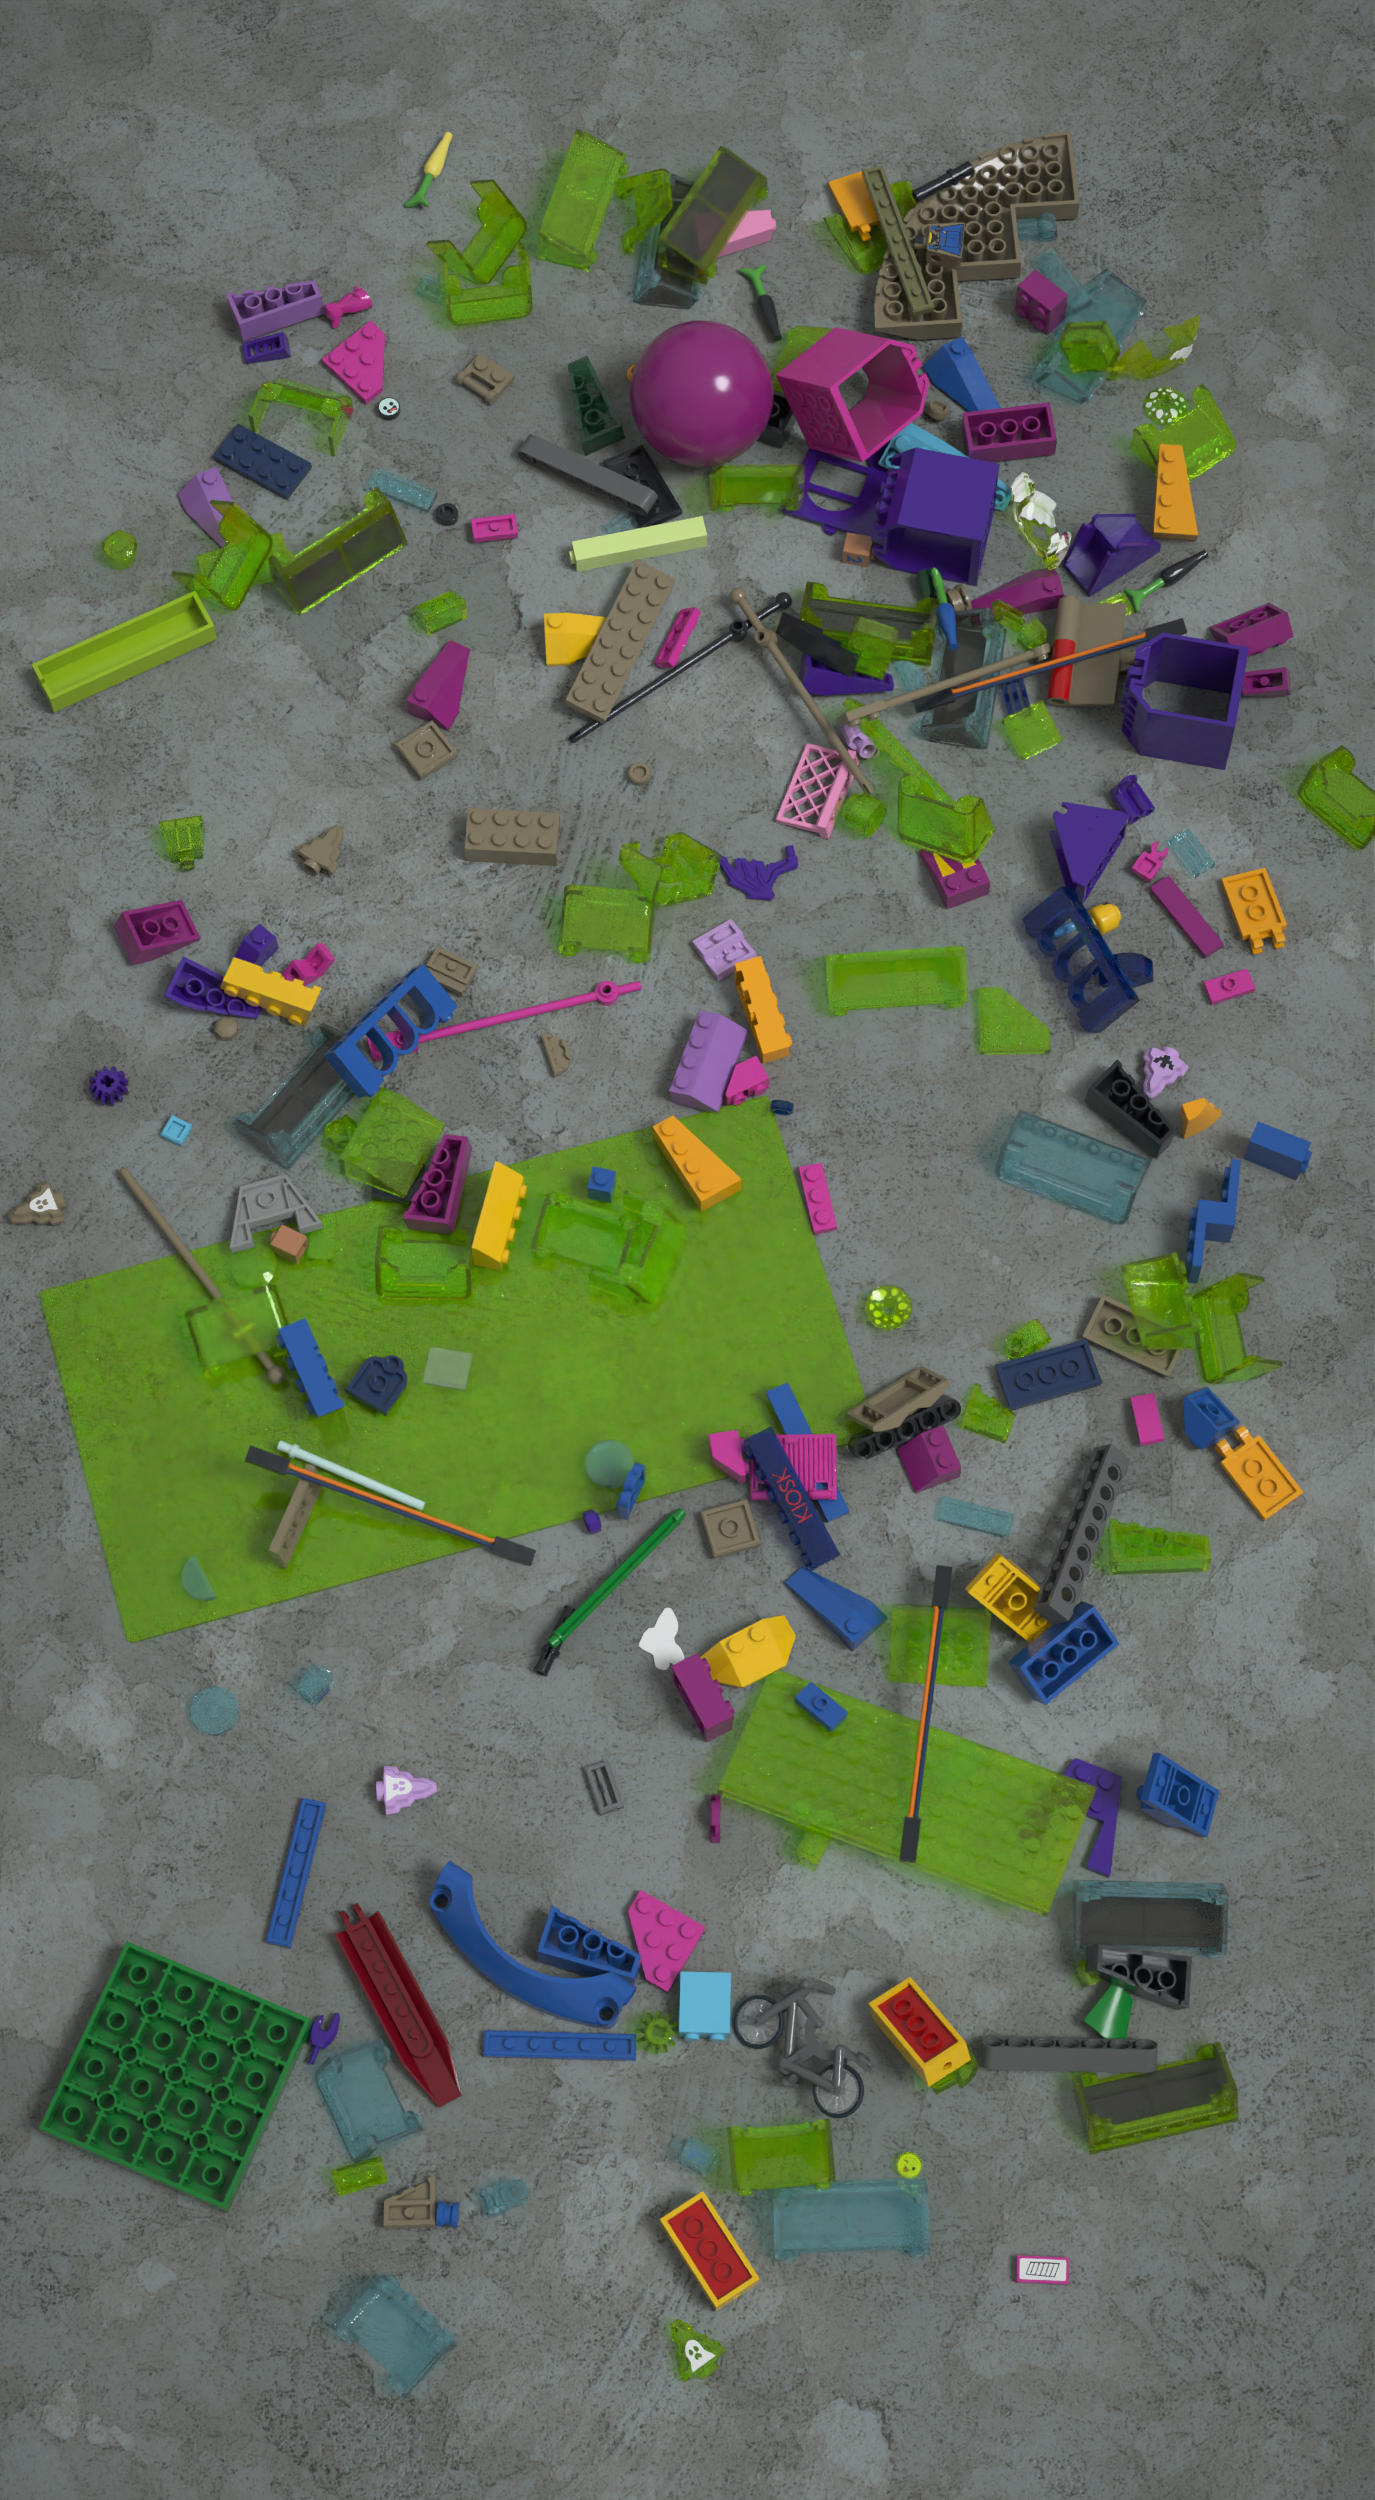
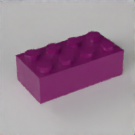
[961,402,1057,462]

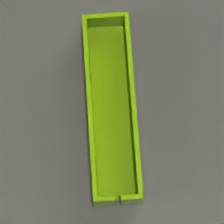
[32,591,217,712]

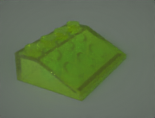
[339,1087,445,1198]
[888,1603,991,1687]

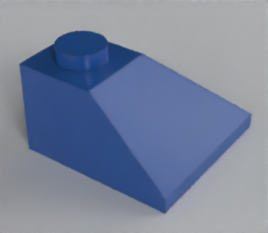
[1183,1387,1240,1450]

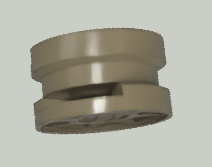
[945,584,972,619]

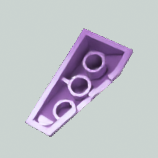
[178,467,252,559]

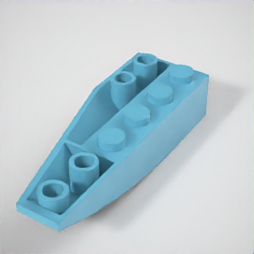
[878,423,1013,511]

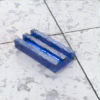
[1000,678,1032,720]

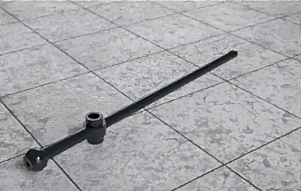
[569,592,792,743]

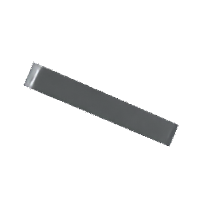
[517,434,658,516]
[981,2036,1158,2073]

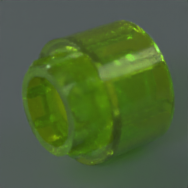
[841,793,887,838]

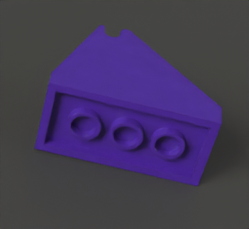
[1062,514,1161,597]
[1050,802,1129,907]

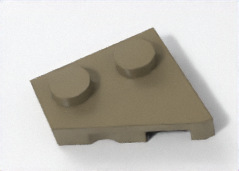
[384,2176,436,2229]

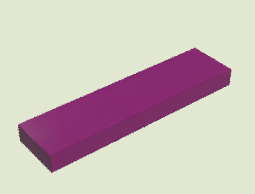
[1150,875,1224,959]

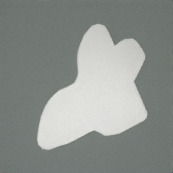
[639,1608,684,1670]

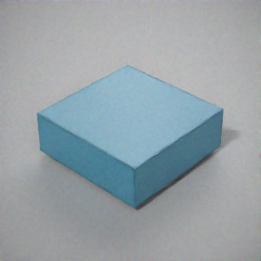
[160,1115,193,1147]

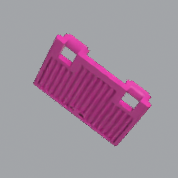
[750,1434,837,1501]

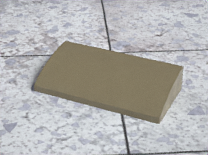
[1082,1295,1190,1378]

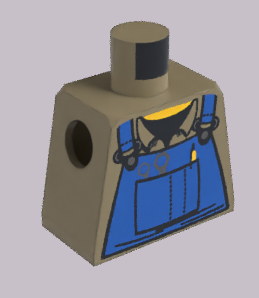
[914,223,965,270]

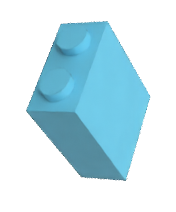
[679,1971,731,2042]

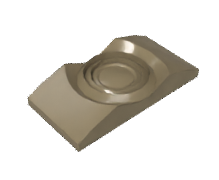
[846,1366,950,1432]

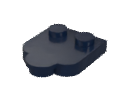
[345,1355,407,1416]

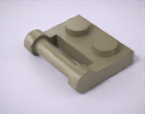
[456,353,515,405]

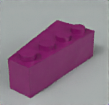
[403,1134,472,1234]

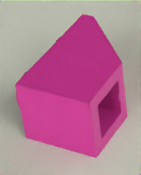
[725,1056,769,1107]
[709,1430,750,1483]

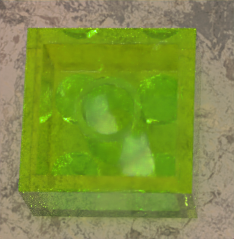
[845,615,899,680]

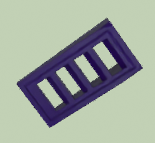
[242,331,291,364]

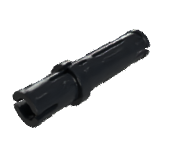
[912,161,974,203]
[533,1605,576,1677]

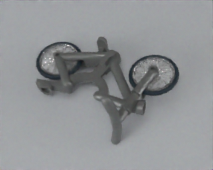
[734,1978,872,2118]

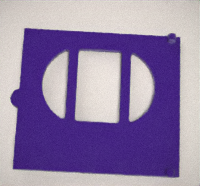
[782,442,890,536]

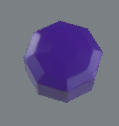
[582,1509,602,1535]

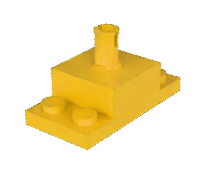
[965,1552,1052,1643]

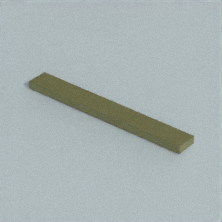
[862,165,934,316]

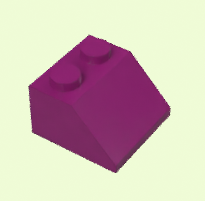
[897,1425,962,1494]

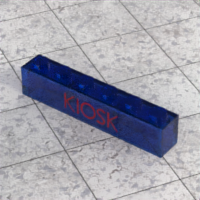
[742,1426,840,1571]

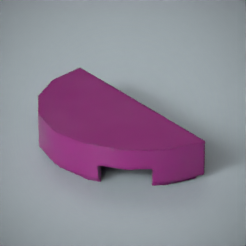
[710,1794,721,1843]

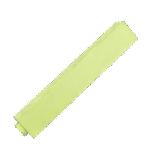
[569,516,707,572]

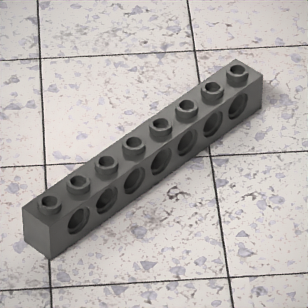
[1032,1444,1130,1625]

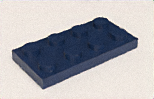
[213,424,312,500]
[995,1339,1102,1411]

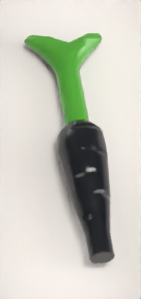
[739,265,782,341]
[1124,550,1209,612]

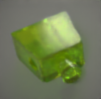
[159,815,205,871]

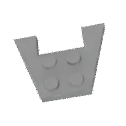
[230,1174,323,1253]

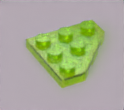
[977,987,1050,1055]

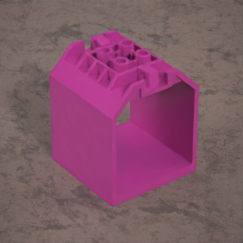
[776,327,930,462]

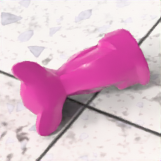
[325,286,373,329]

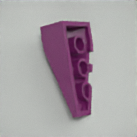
[971,567,1064,623]
[407,640,470,731]

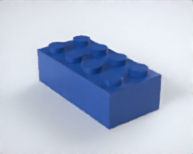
[1008,1601,1119,1705]

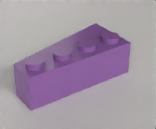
[226,280,325,341]

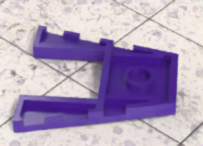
[1016,1758,1122,1878]

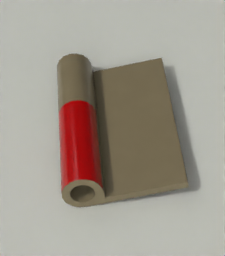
[1047,595,1127,706]

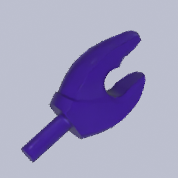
[308,2013,340,2065]

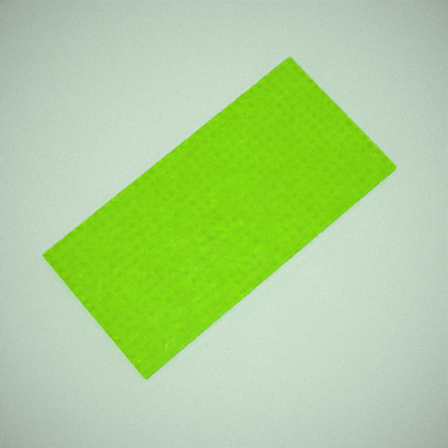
[40,1096,868,1643]

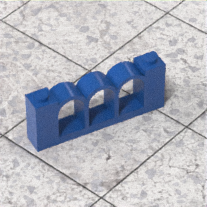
[323,964,458,1098]

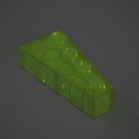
[1107,1518,1211,1575]

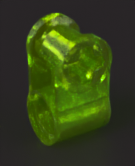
[1005,1319,1052,1360]

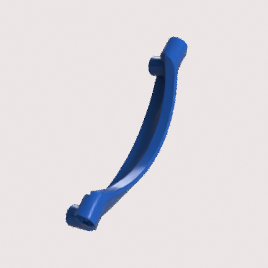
[430,1861,637,2029]

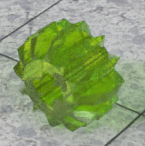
[635,2011,679,2055]

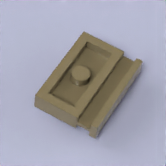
[426,947,478,997]

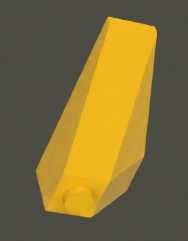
[544,613,607,666]

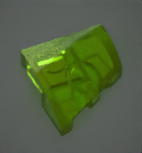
[960,1383,1016,1443]

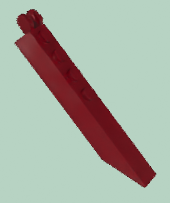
[334,1903,462,2108]

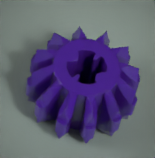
[89,1066,129,1106]

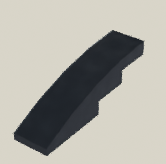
[776,612,860,678]

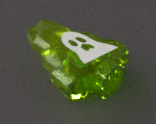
[670,2319,727,2382]

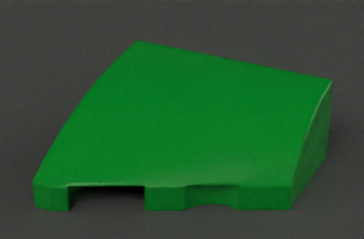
[1083,1984,1133,2039]

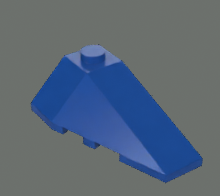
[923,337,1001,412]
[785,1566,888,1651]

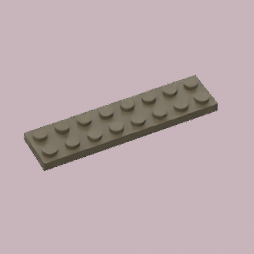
[564,559,676,724]

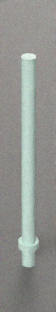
[277,1440,426,1511]

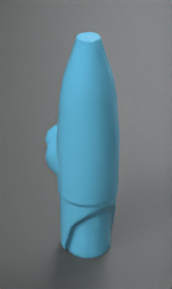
[1052,919,1085,938]

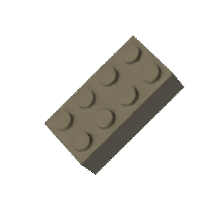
[464,808,560,866]

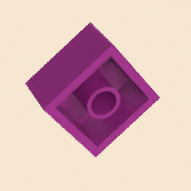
[1015,269,1068,335]

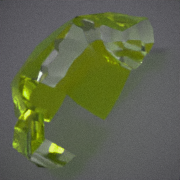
[1109,315,1199,381]
[1010,472,1072,571]

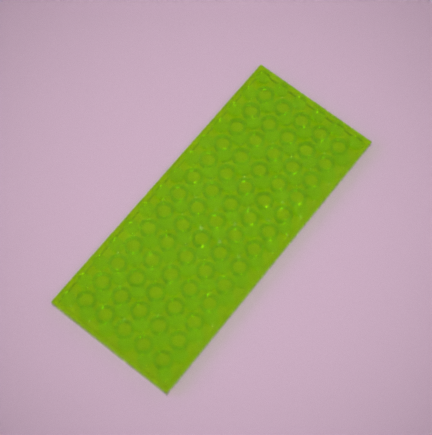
[717,1670,1097,1917]

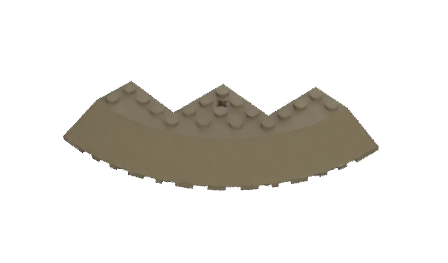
[874,131,1080,340]

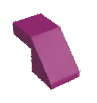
[282,943,335,987]

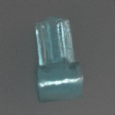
[1016,212,1058,242]

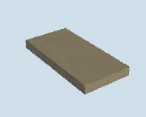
[268,1463,323,1569]

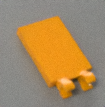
[828,171,883,242]
[1221,868,1287,955]
[1214,1426,1303,1521]

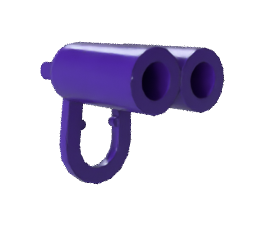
[1110,775,1155,825]

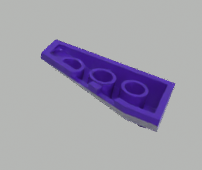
[799,653,894,695]

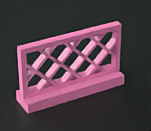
[776,743,859,839]

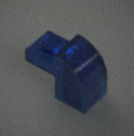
[1098,952,1154,988]

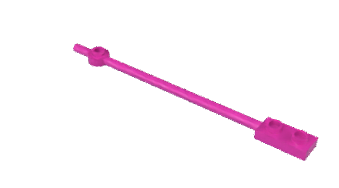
[367,981,642,1062]

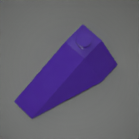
[164,956,262,1020]

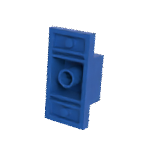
[1136,1753,1219,1837]

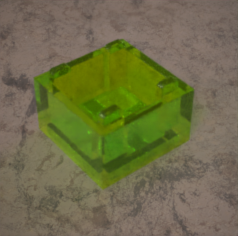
[1058,320,1121,373]

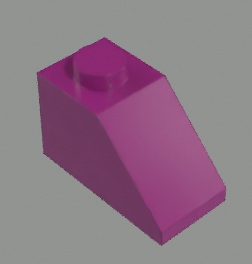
[1242,667,1291,697]

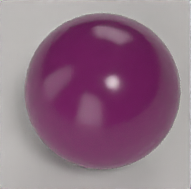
[629,320,774,467]

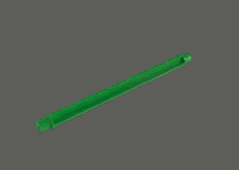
[547,1508,686,1649]

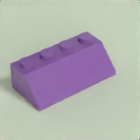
[669,1010,748,1113]

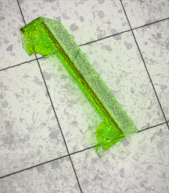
[538,129,629,272]
[823,945,969,1016]

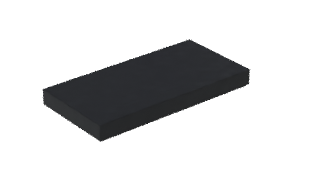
[603,445,682,528]

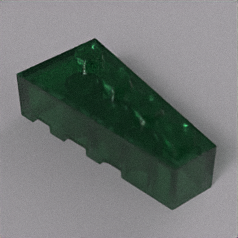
[567,355,625,456]

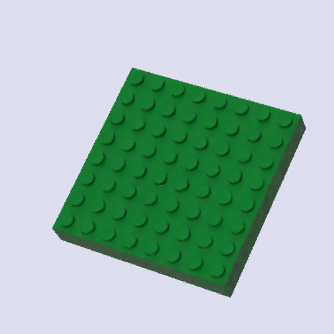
[38,1941,313,2214]

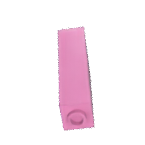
[691,210,776,263]

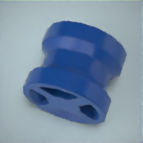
[436,2201,460,2228]

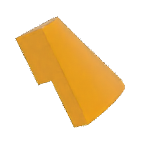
[1180,1098,1222,1139]

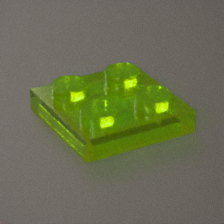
[1001,700,1063,761]

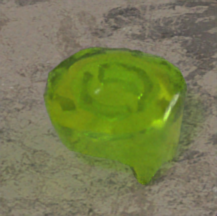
[102,530,138,570]
[323,1114,361,1154]

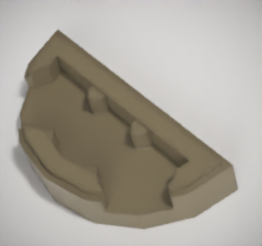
[541,1033,571,1078]

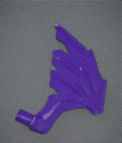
[715,845,798,901]

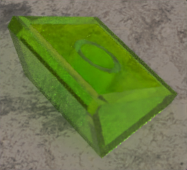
[412,590,468,636]

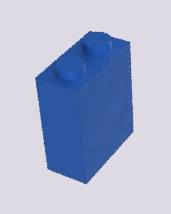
[1244,1121,1312,1180]

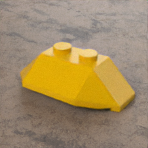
[700,1615,796,1689]

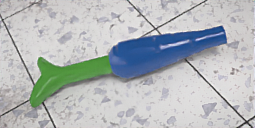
[931,568,958,650]

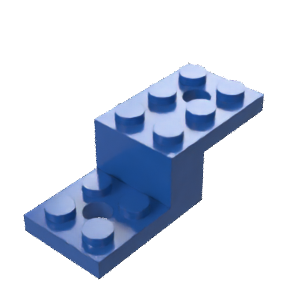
[1184,1159,1241,1284]

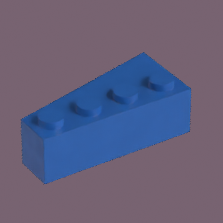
[276,1318,345,1418]
[537,1906,641,1985]

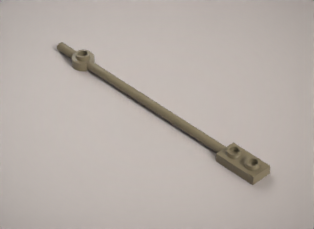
[836,642,1054,728]

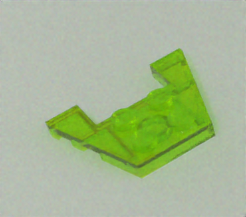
[616,168,673,255]

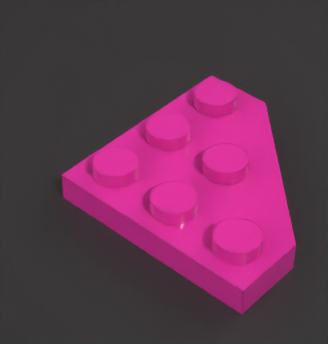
[322,320,386,405]
[628,1890,706,1994]

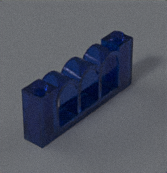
[1022,886,1140,1033]

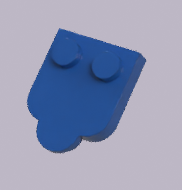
[616,1462,646,1520]

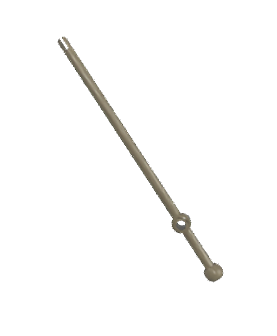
[729,587,874,796]
[120,1167,286,1384]

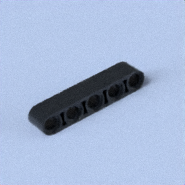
[848,1394,961,1460]

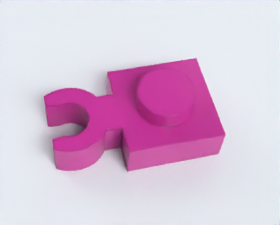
[1131,841,1169,883]

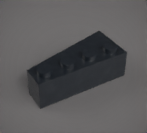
[1084,1059,1176,1159]
[1085,1944,1192,2010]

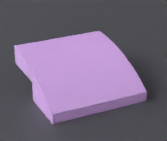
[692,919,757,981]

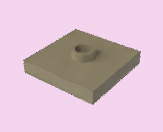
[395,720,458,780]
[701,1499,761,1559]

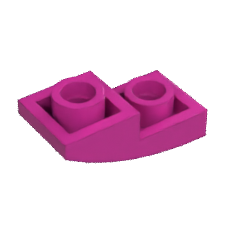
[1130,1393,1164,1446]

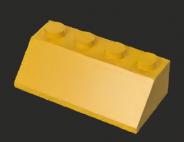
[471,1161,528,1271]

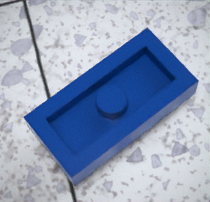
[794,1682,848,1733]

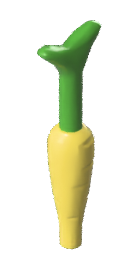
[404,132,453,208]

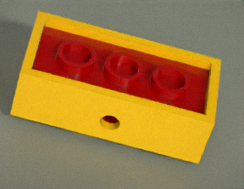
[868,1977,971,2087]
[660,2191,760,2312]

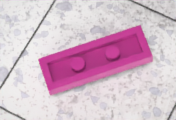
[654,607,701,669]
[798,1163,837,1235]

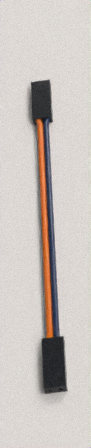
[913,618,1187,713]
[244,1445,536,1566]
[899,1565,952,1863]

